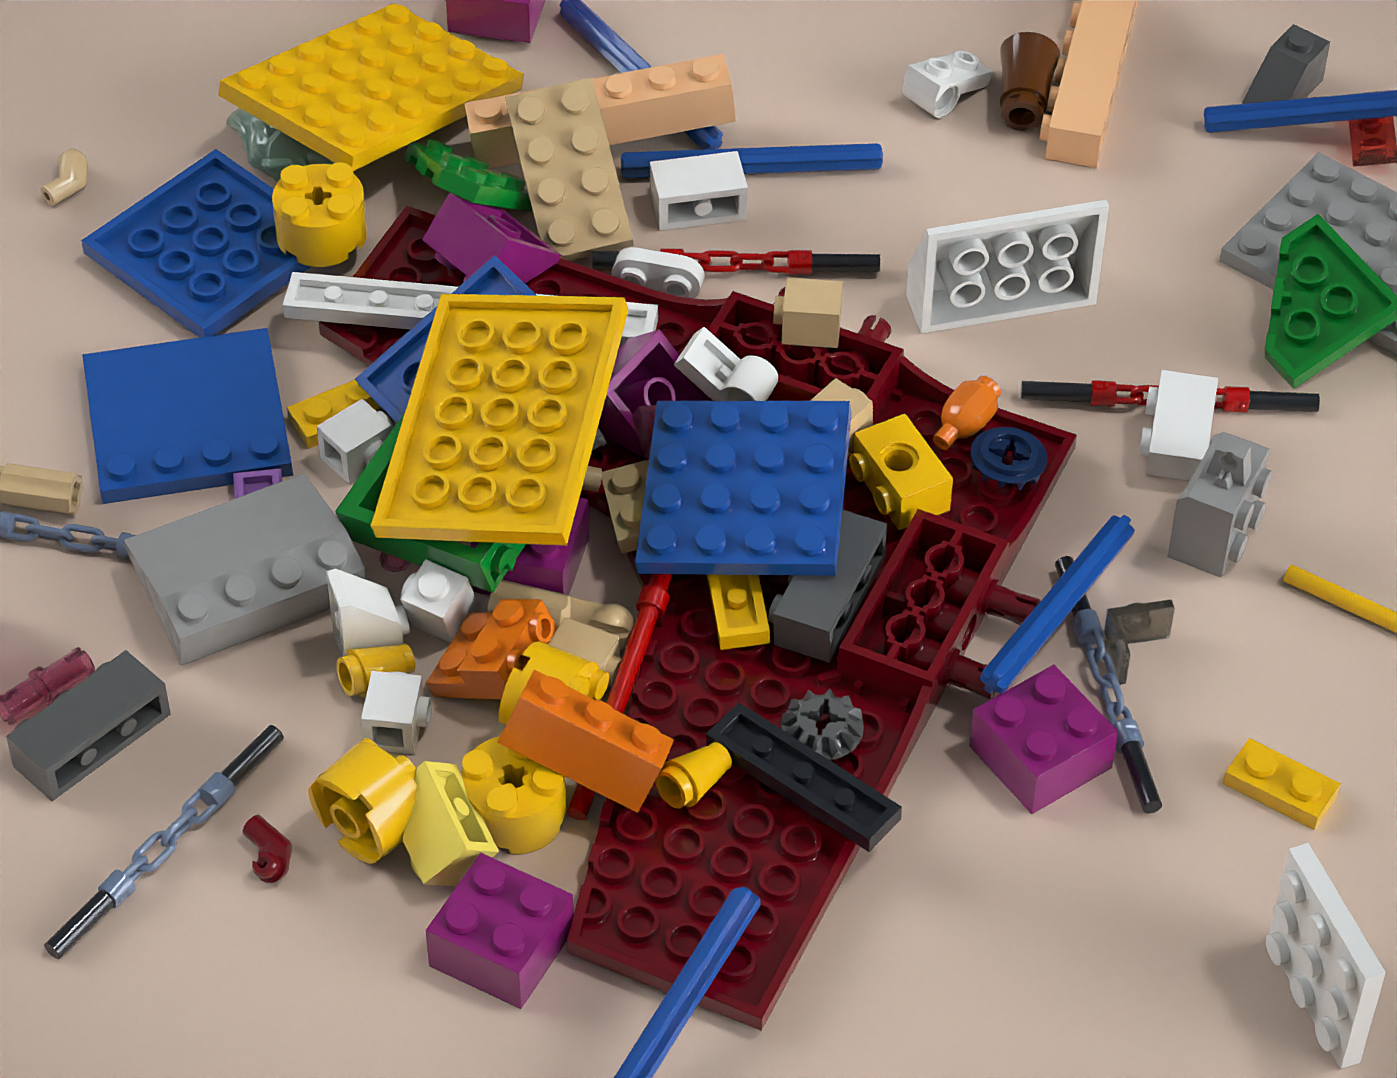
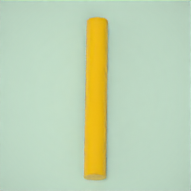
[1283,564,1397,634]

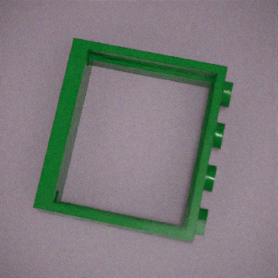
[335,413,526,593]

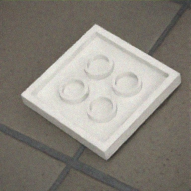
[1266,843,1386,1069]

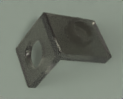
[1103,599,1175,685]

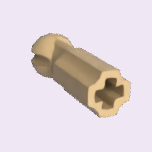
[0,463,83,515]
[488,580,635,651]

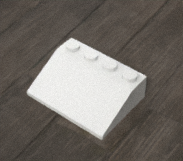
[906,200,1109,334]

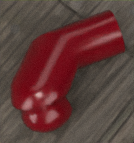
[242,815,292,883]

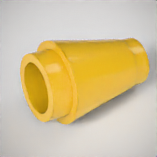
[337,643,415,698]
[655,742,732,808]

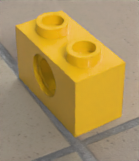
[849,414,953,530]

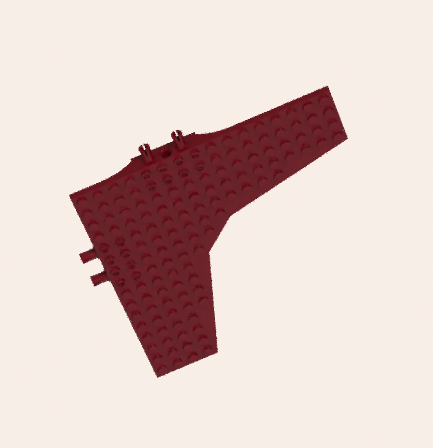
[319,205,1077,1031]

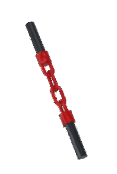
[592,248,880,275]
[1020,380,1320,413]

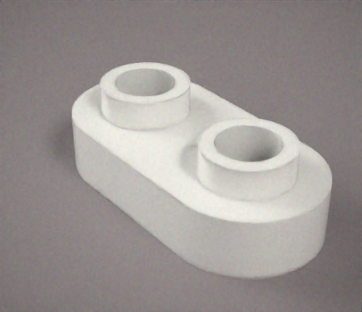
[612,247,705,298]

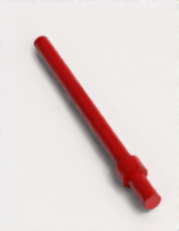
[567,574,673,820]

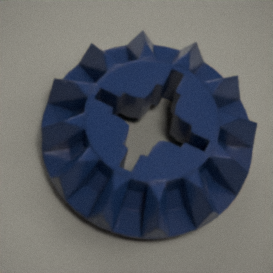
[970,427,1047,490]

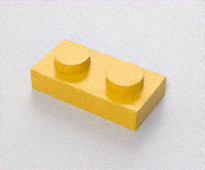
[287,380,388,449]
[706,574,770,650]
[1223,738,1341,830]

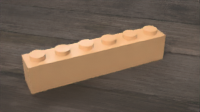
[1039,0,1139,168]
[464,54,736,169]

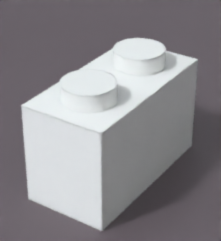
[650,151,748,231]
[1139,370,1218,481]

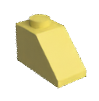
[402,761,499,886]

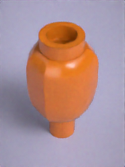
[933,376,1001,450]

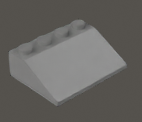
[123,473,366,666]

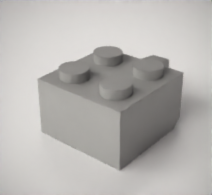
[1167,432,1272,578]

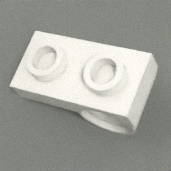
[902,51,993,118]
[674,327,778,401]

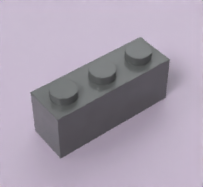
[768,510,887,663]
[6,650,171,801]

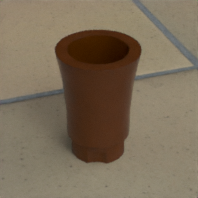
[1000,32,1060,131]

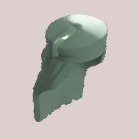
[226,108,334,182]

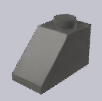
[1242,24,1330,104]

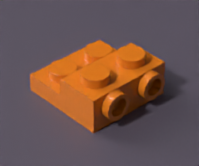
[426,599,558,700]

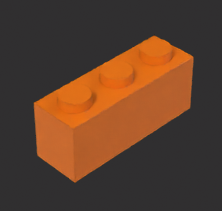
[497,670,674,813]

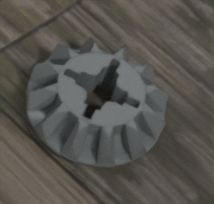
[782,688,864,760]

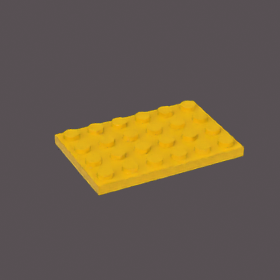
[218,3,524,171]
[371,294,629,545]

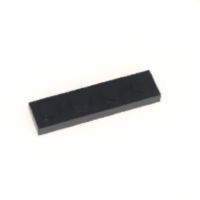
[706,702,902,852]

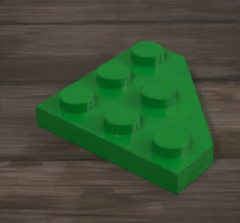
[403,139,533,212]
[1265,214,1397,389]

